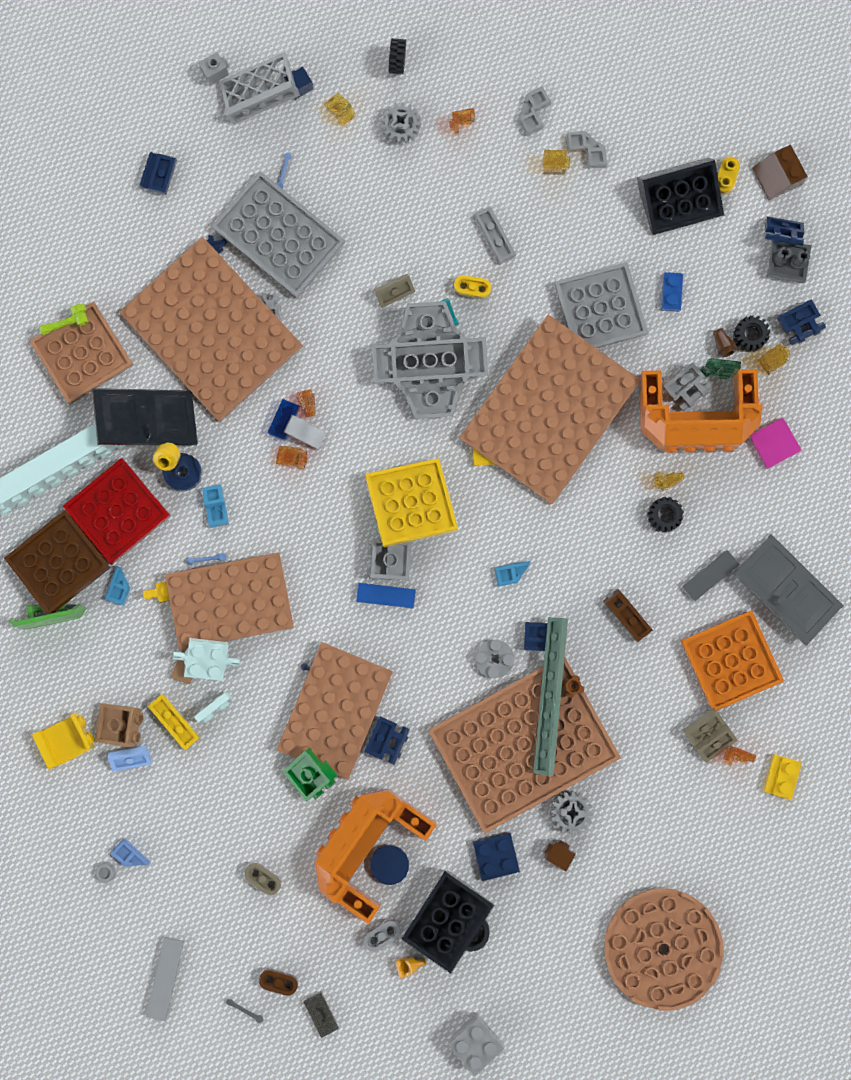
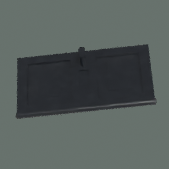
[91,388,198,445]

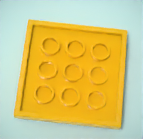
[365,458,458,547]

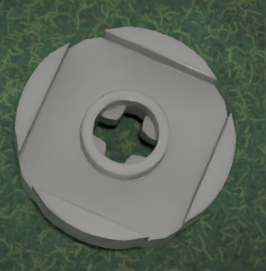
[475,639,514,678]

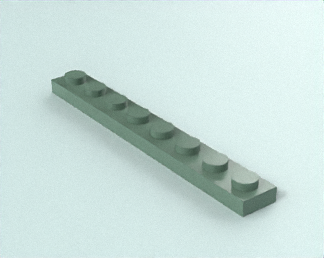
[533,617,568,776]

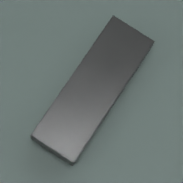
[682,550,740,601]

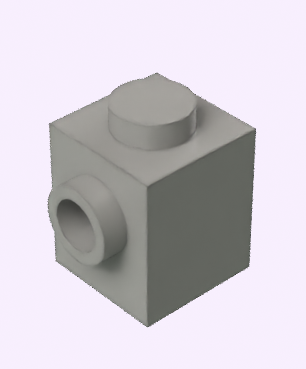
[198,52,229,85]

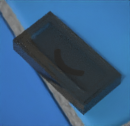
[303,991,339,1038]

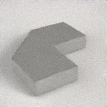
[518,86,551,137]
[566,131,607,169]

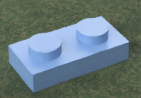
[108,746,152,772]

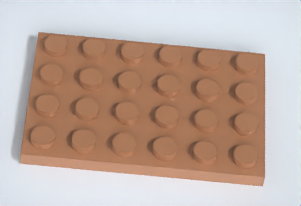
[165,553,294,651]
[276,642,393,780]

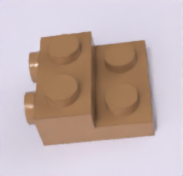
[95,703,144,747]

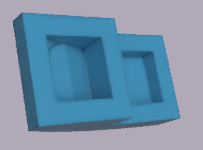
[202,484,229,528]

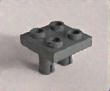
[767,242,812,283]

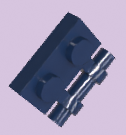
[765,216,805,246]
[777,299,826,345]
[364,716,410,765]

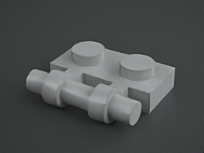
[663,362,713,411]

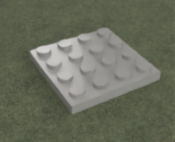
[554,262,648,348]

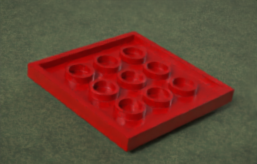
[63,457,171,565]

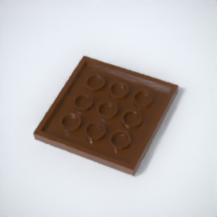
[4,510,111,615]

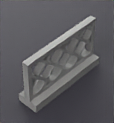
[219,52,300,124]

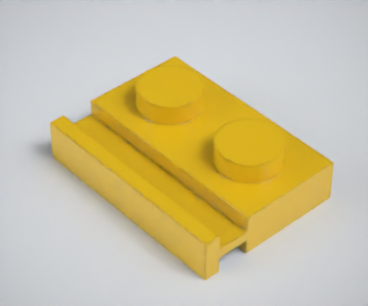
[763,754,802,800]

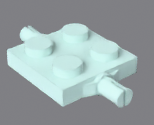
[172,638,240,681]

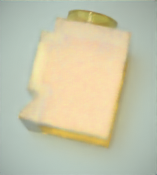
[758,343,790,375]

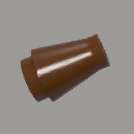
[713,328,736,358]

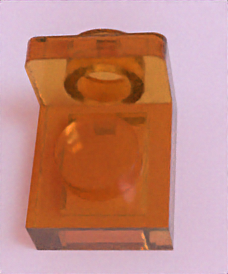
[449,108,475,136]
[275,445,308,470]
[723,746,757,766]

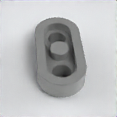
[363,920,401,952]

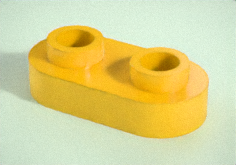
[718,157,740,194]
[454,275,491,299]

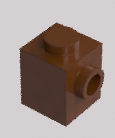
[543,840,576,871]

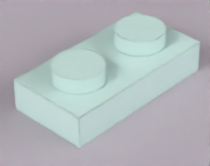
[194,693,232,723]

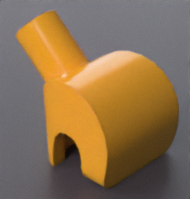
[396,956,427,979]

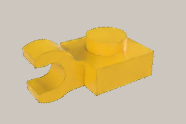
[143,581,170,603]

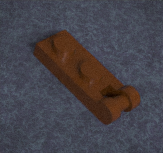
[603,589,653,643]

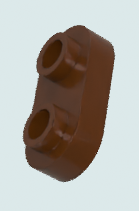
[259,969,298,996]

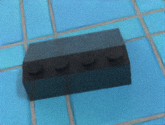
[637,157,724,235]
[401,870,495,974]

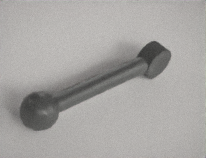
[226,999,264,1023]

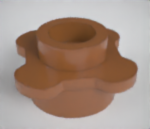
[562,675,584,698]

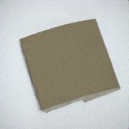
[683,708,738,763]

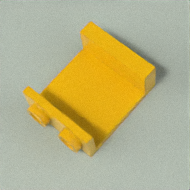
[32,713,95,770]

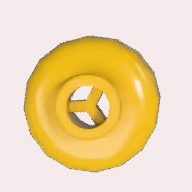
[153,442,181,471]

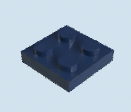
[473,833,520,881]

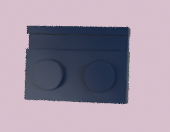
[139,151,177,195]
[524,622,548,651]

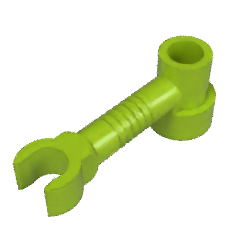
[39,303,89,335]

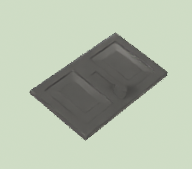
[734,534,844,646]

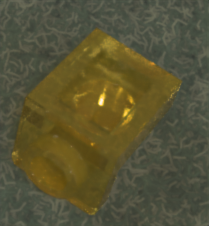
[324,93,356,126]
[653,471,685,492]

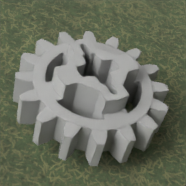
[381,102,421,144]
[550,791,594,835]

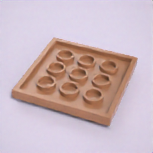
[29,301,134,405]

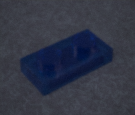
[267,398,300,442]

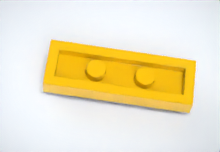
[148,694,201,751]

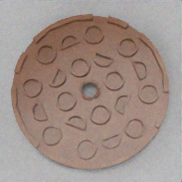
[604,888,724,1011]

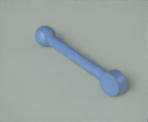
[276,152,292,189]
[186,553,226,565]

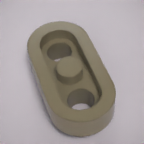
[245,863,281,895]

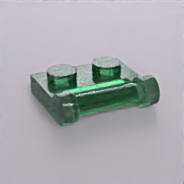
[700,358,741,380]

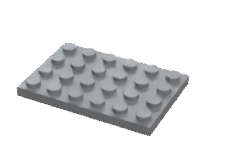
[211,171,346,298]

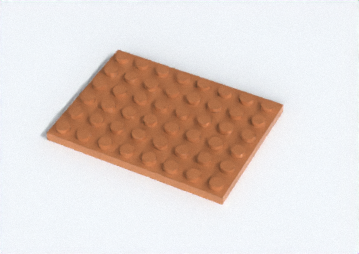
[120,236,303,422]
[459,314,641,504]
[428,657,621,834]

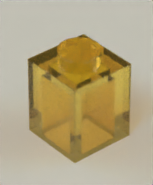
[543,150,570,175]

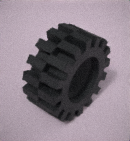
[388,38,406,75]
[733,315,770,352]
[647,497,684,533]

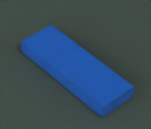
[356,583,416,609]

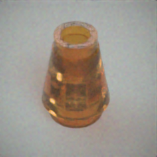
[296,389,316,418]

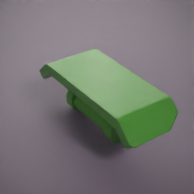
[8,604,87,630]

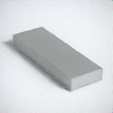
[474,206,516,265]

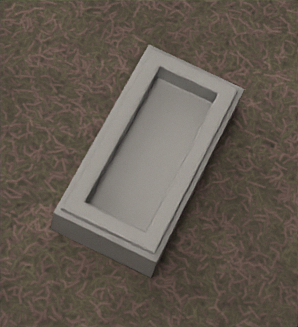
[284,415,326,449]

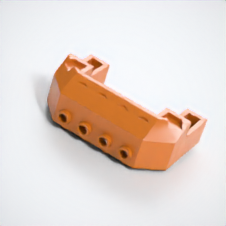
[639,369,763,453]
[315,789,437,925]

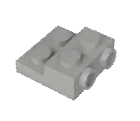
[366,539,411,581]

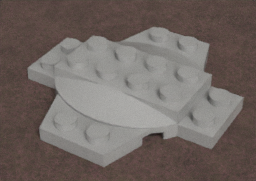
[372,301,488,419]

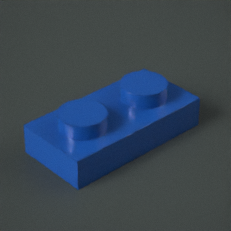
[661,272,683,312]

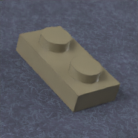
[374,274,416,308]

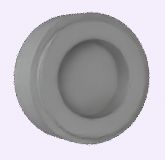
[95,862,116,883]

